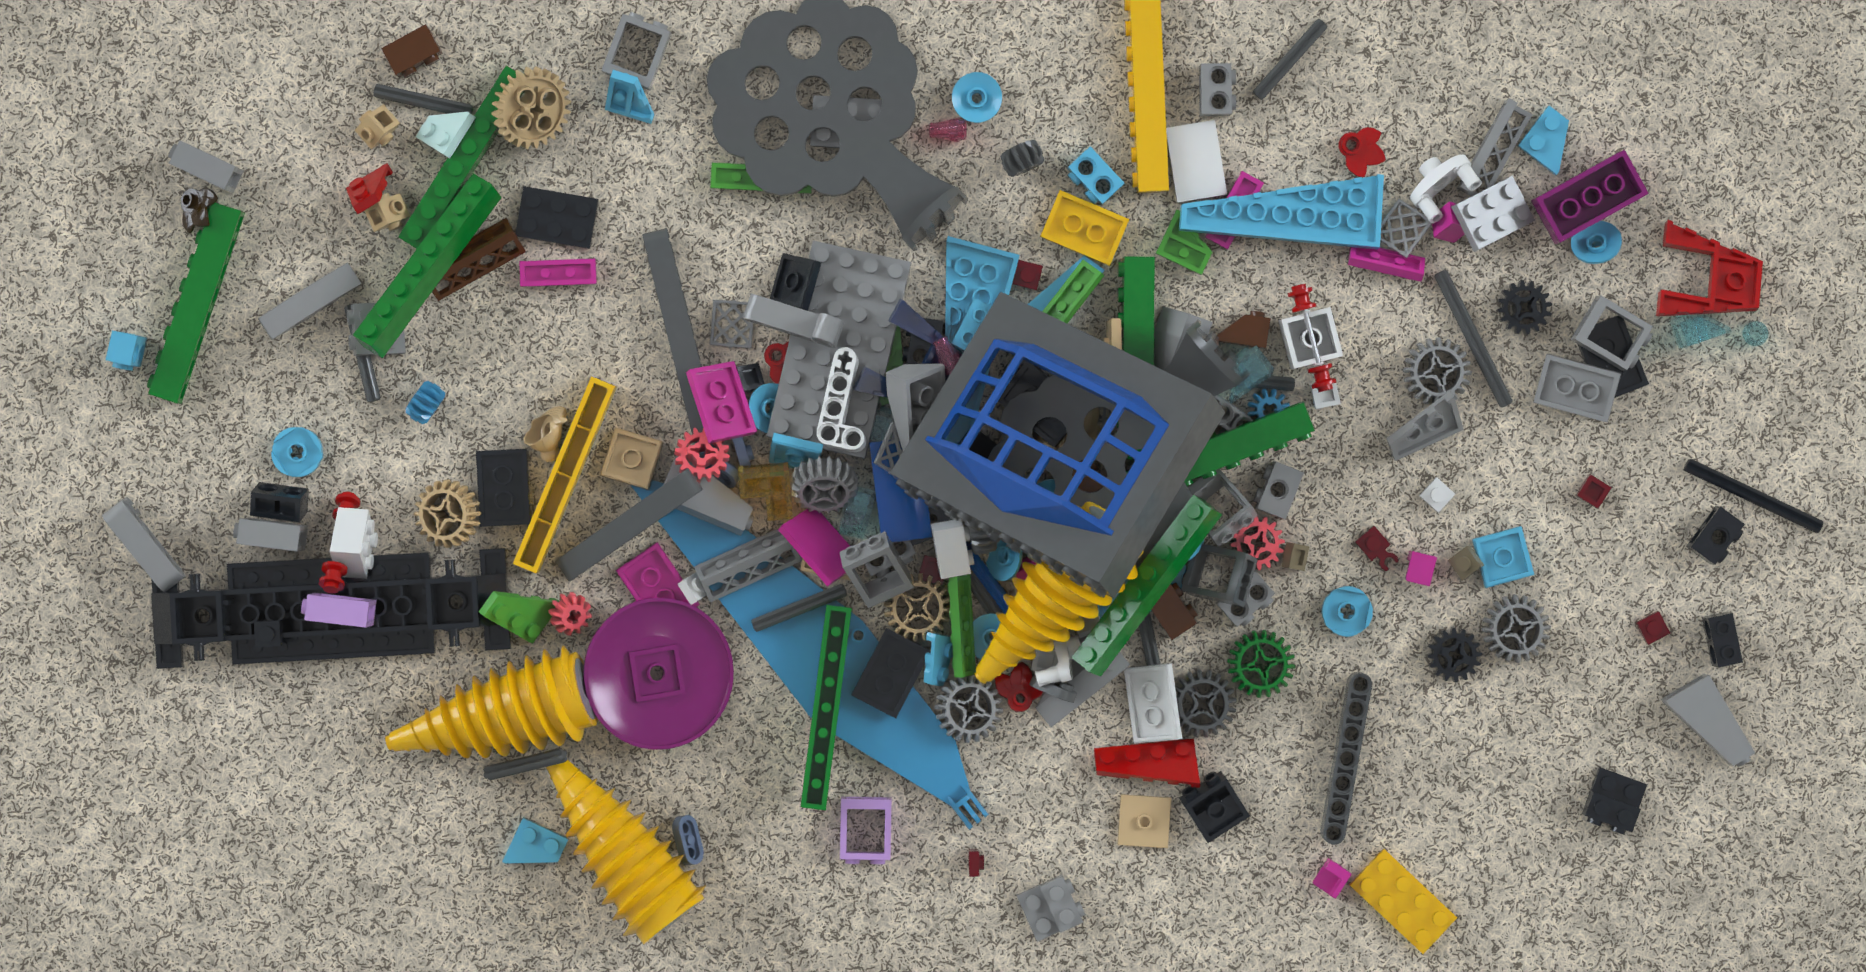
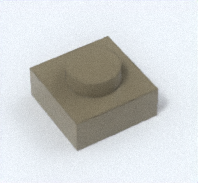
[1281,542,1309,571]
[1447,545,1484,581]

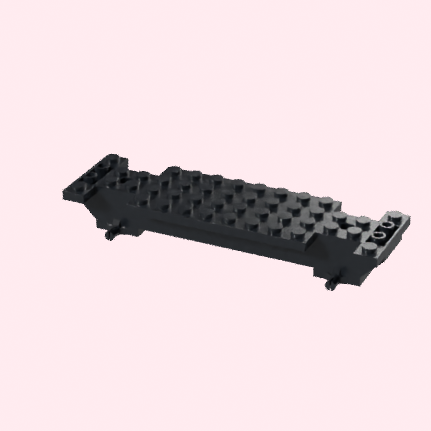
[151,548,511,669]

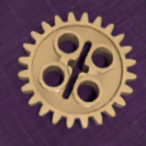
[492,66,571,149]

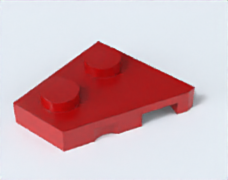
[346,163,393,214]

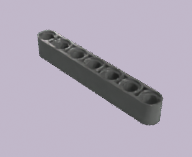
[555,468,703,582]
[1320,672,1372,845]

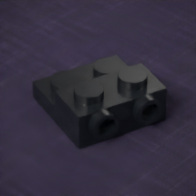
[1582,767,1648,835]
[1179,771,1250,843]

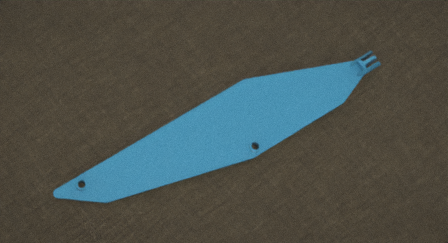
[631,480,989,830]

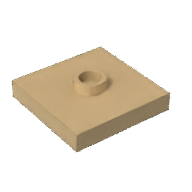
[1103,318,1122,350]
[600,427,664,490]
[1117,794,1171,848]

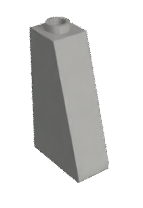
[664,456,754,536]
[1661,674,1755,767]

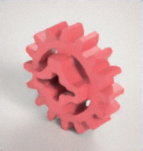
[674,428,730,483]
[1229,517,1285,570]

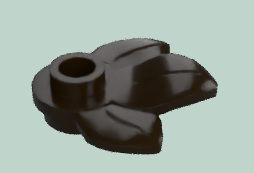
[181,187,218,234]

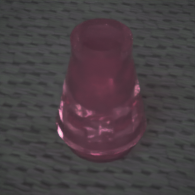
[929,117,967,142]
[933,336,961,376]

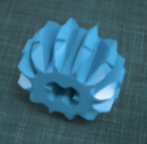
[405,381,445,424]
[1247,389,1290,420]

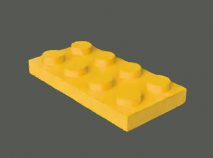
[1349,848,1457,954]

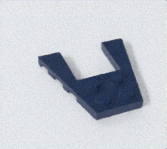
[853,299,962,398]

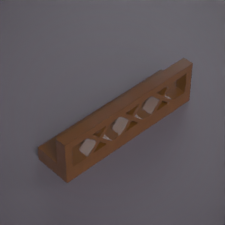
[432,217,526,301]

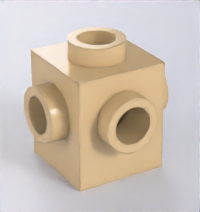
[355,104,400,149]
[365,193,410,232]

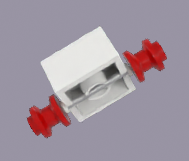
[1278,283,1343,393]
[319,491,378,593]

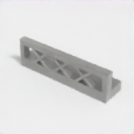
[1457,98,1532,196]
[694,528,802,602]

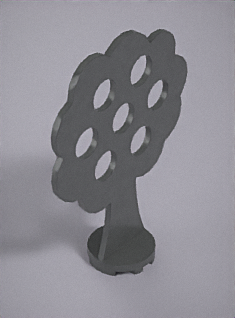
[707,0,968,251]
[988,320,1250,569]

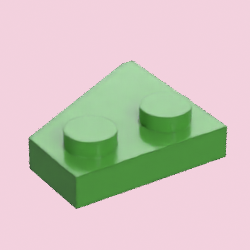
[1155,210,1212,275]

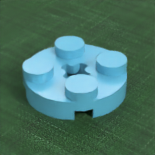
[271,427,323,477]
[1321,586,1373,637]

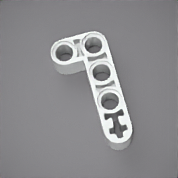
[817,347,866,452]

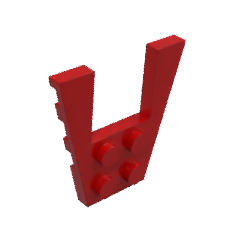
[1656,220,1763,317]

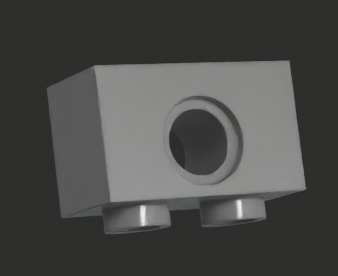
[1253,461,1304,520]

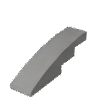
[258,262,362,340]

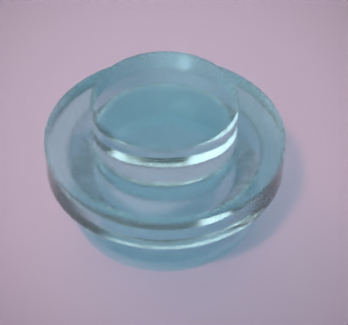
[1743,321,1768,346]

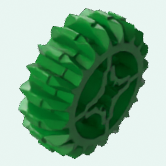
[1227,630,1295,698]

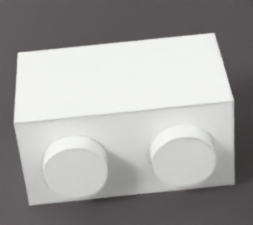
[931,519,974,579]

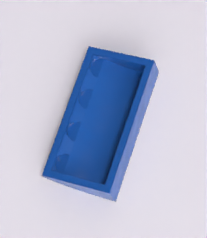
[869,440,932,542]

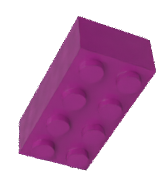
[1531,149,1649,244]

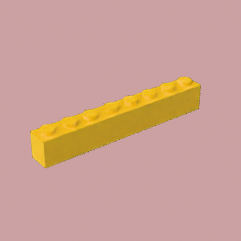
[1124,0,1169,193]
[513,376,617,573]

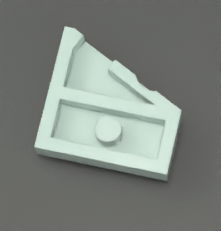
[416,112,476,158]

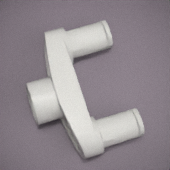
[1410,154,1482,223]
[1035,635,1080,687]

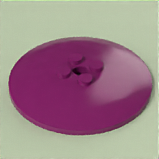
[583,598,734,750]

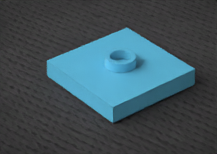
[769,433,823,469]
[1472,526,1535,588]

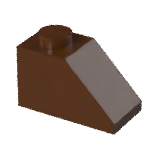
[1217,311,1271,349]

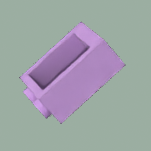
[301,593,377,628]
[840,796,892,864]

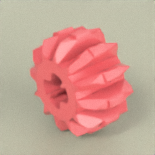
[548,592,592,636]

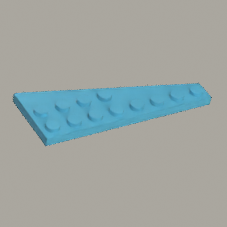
[1179,174,1384,249]
[945,236,1020,444]

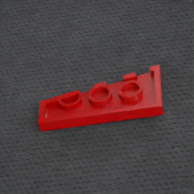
[1094,739,1200,788]

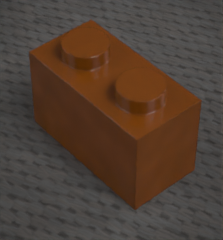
[381,24,443,79]

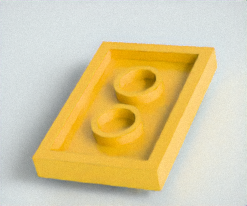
[1040,190,1129,266]

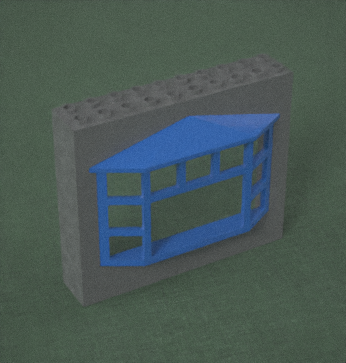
[890,292,1225,598]

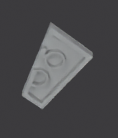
[1386,391,1464,461]

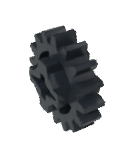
[1496,280,1552,335]
[1426,627,1482,682]

